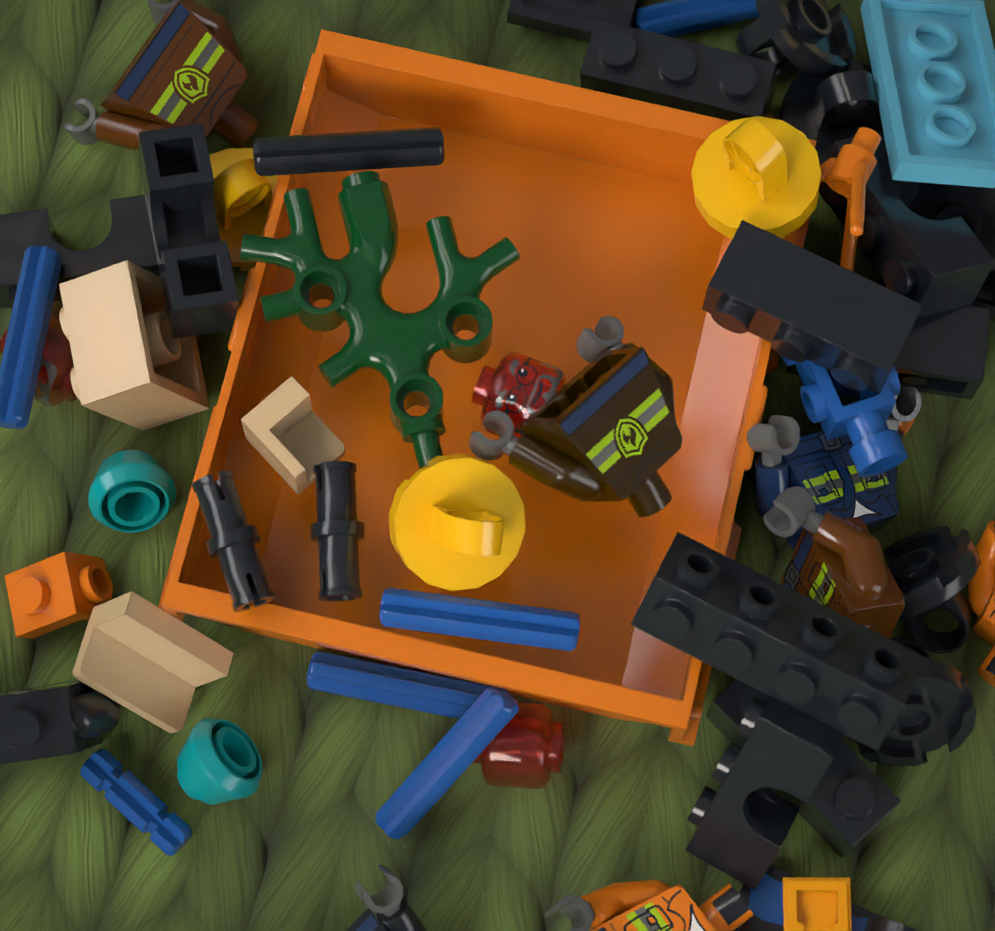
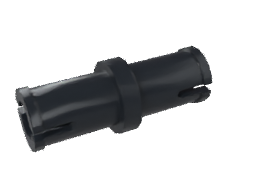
[311,461,365,602]
[192,470,275,612]

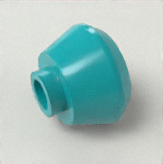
[88,450,177,533]
[177,718,262,805]

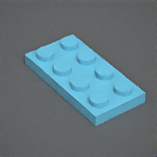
[860,0,995,188]

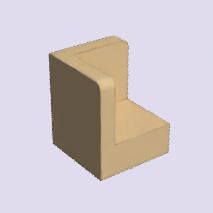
[241,376,345,495]

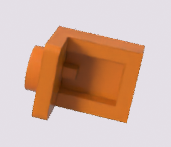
[4,551,113,639]

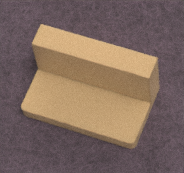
[73,591,234,733]

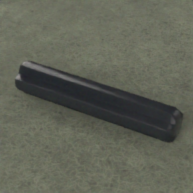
[253,127,445,176]

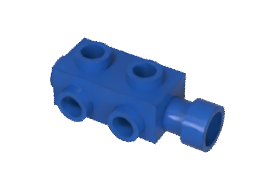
[781,355,908,478]

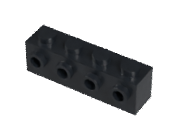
[630,532,923,751]

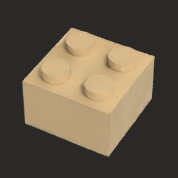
[59,260,210,431]

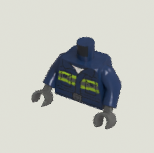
[745,385,921,550]

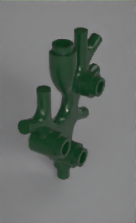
[240,171,520,469]

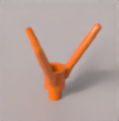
[820,127,881,272]

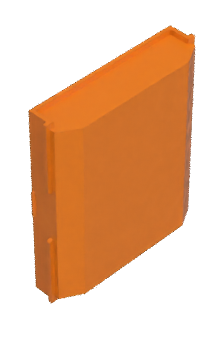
[158,29,817,747]

